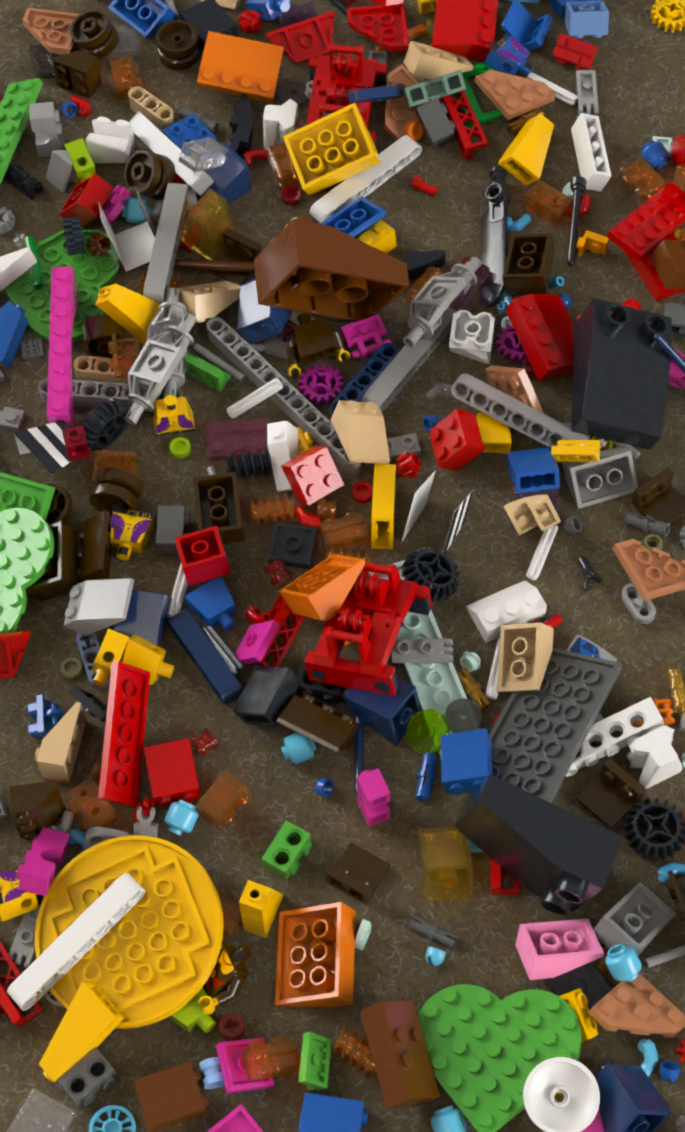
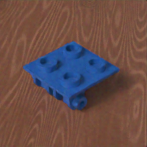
[162,114,217,155]

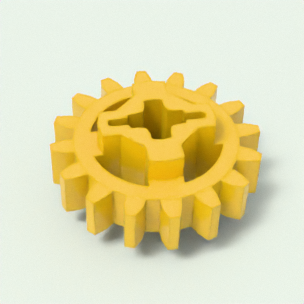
[651,0,685,33]

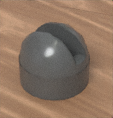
[563,516,582,535]

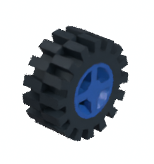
[63,217,85,255]

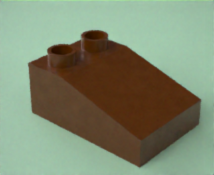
[254,216,409,322]

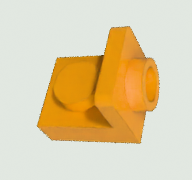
[576,230,609,258]

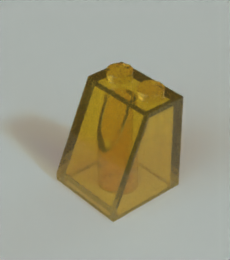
[180,188,235,260]
[418,825,473,903]

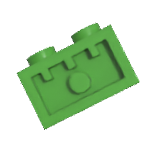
[184,354,231,392]
[298,1032,332,1091]

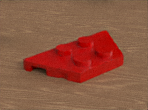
[265,10,335,65]
[0,631,31,679]

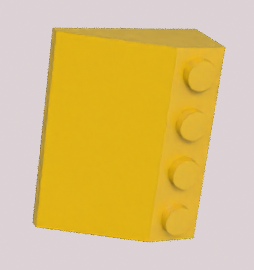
[283,103,381,196]

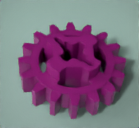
[495,323,529,364]
[298,363,344,407]

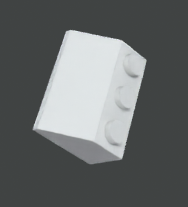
[466,581,547,643]

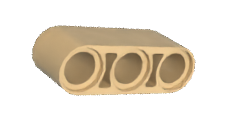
[128,86,175,131]
[74,356,133,384]

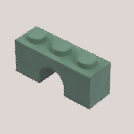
[403,70,466,108]

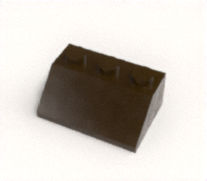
[77,511,112,583]
[277,692,361,752]
[9,780,66,840]

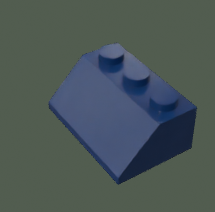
[108,0,178,39]
[321,196,387,238]

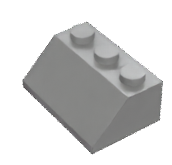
[562,445,638,509]

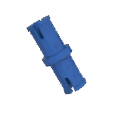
[415,752,437,801]

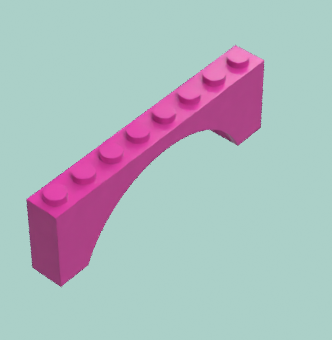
[47,267,79,428]

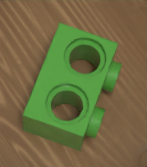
[261,821,312,880]

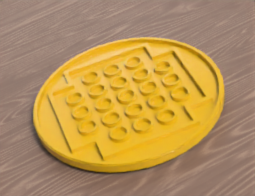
[35,835,224,1029]

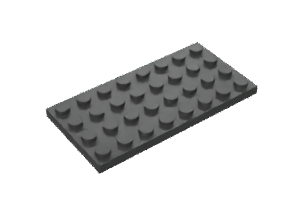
[464,648,622,803]

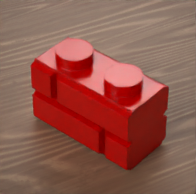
[552,34,598,70]

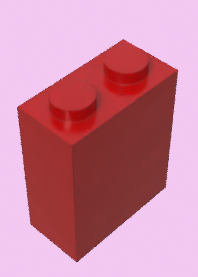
[144,738,201,807]

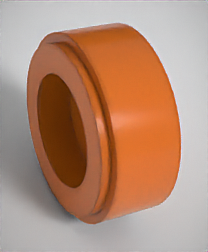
[404,121,424,141]

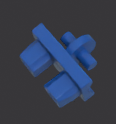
[28,694,65,738]

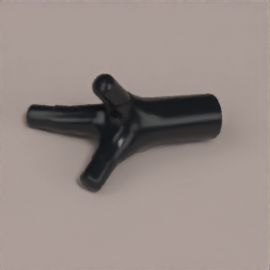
[578,556,602,591]

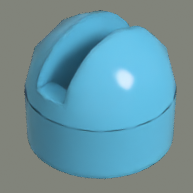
[425,947,446,966]

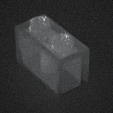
[179,137,227,173]

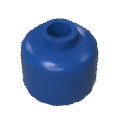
[640,140,670,171]

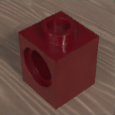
[62,425,91,461]

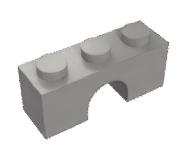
[29,102,65,157]

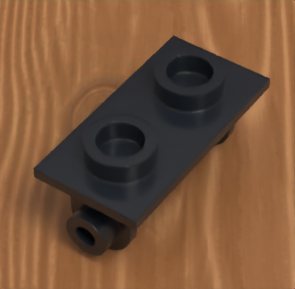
[5,163,43,200]

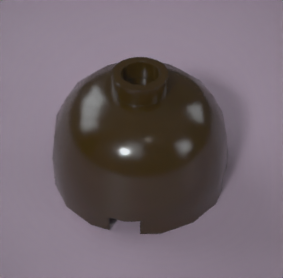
[45,483,73,525]

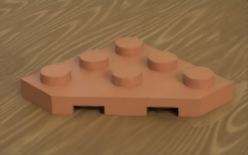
[23,8,80,55]
[383,64,427,141]
[474,70,556,120]
[485,365,544,429]
[612,539,685,601]
[588,972,685,1038]

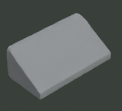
[46,150,73,192]

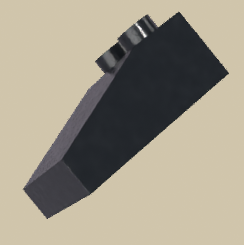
[571,298,672,449]
[454,774,622,915]

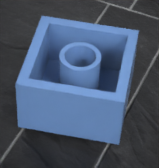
[564,1,609,38]

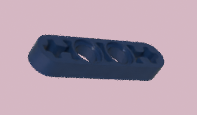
[348,85,404,104]

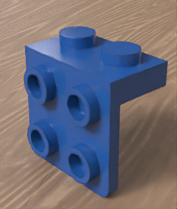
[501,0,553,51]

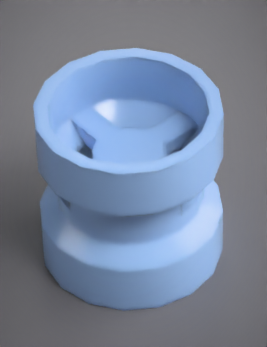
[199,1057,225,1089]

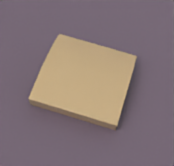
[504,495,561,536]

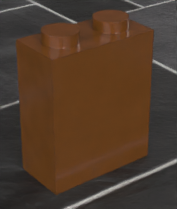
[133,1061,209,1132]

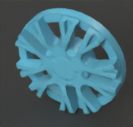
[89,1105,136,1132]

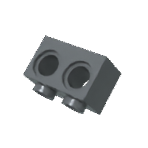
[57,1047,117,1108]

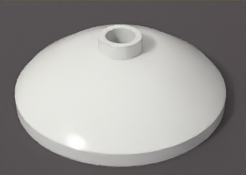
[523,1057,600,1132]

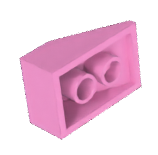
[515,919,604,980]

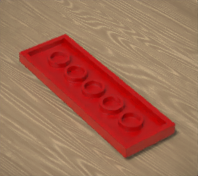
[606,181,685,261]
[98,661,150,807]

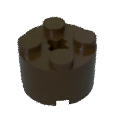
[82,315,126,359]

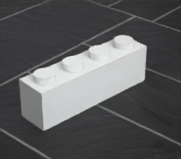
[571,113,611,192]

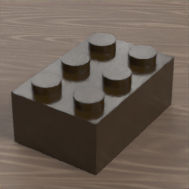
[502,233,555,295]
[193,472,245,544]
[25,521,77,602]

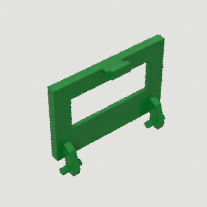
[455,63,505,128]

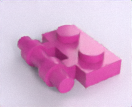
[340,314,391,360]

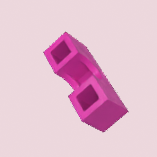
[357,768,390,827]
[16,827,70,896]

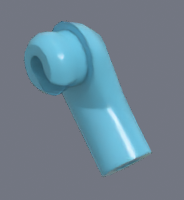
[637,1039,659,1077]

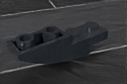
[229,94,253,156]
[399,250,446,281]

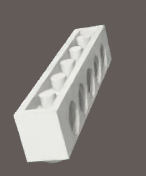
[566,697,664,777]

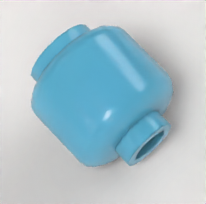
[122,197,151,224]
[281,732,317,764]
[164,799,199,836]
[605,944,642,982]
[431,1105,467,1132]

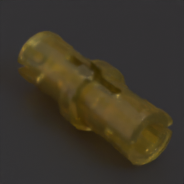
[667,668,685,713]

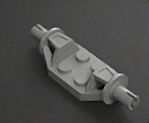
[403,256,481,347]
[146,288,187,399]
[124,313,197,425]

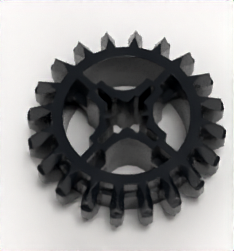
[82,397,129,452]
[401,546,460,603]
[624,797,685,861]

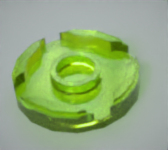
[407,709,450,754]

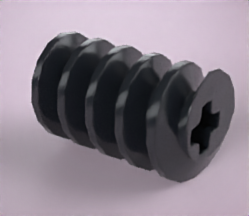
[226,449,271,479]

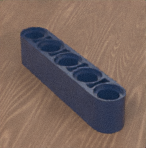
[330,343,398,423]
[166,609,243,704]

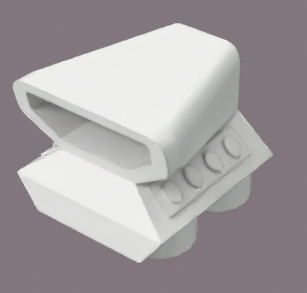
[263,99,299,154]
[86,117,135,164]
[449,310,495,364]
[627,725,682,789]

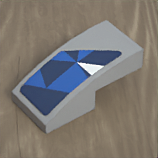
[566,635,618,662]

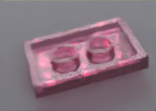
[206,417,270,461]

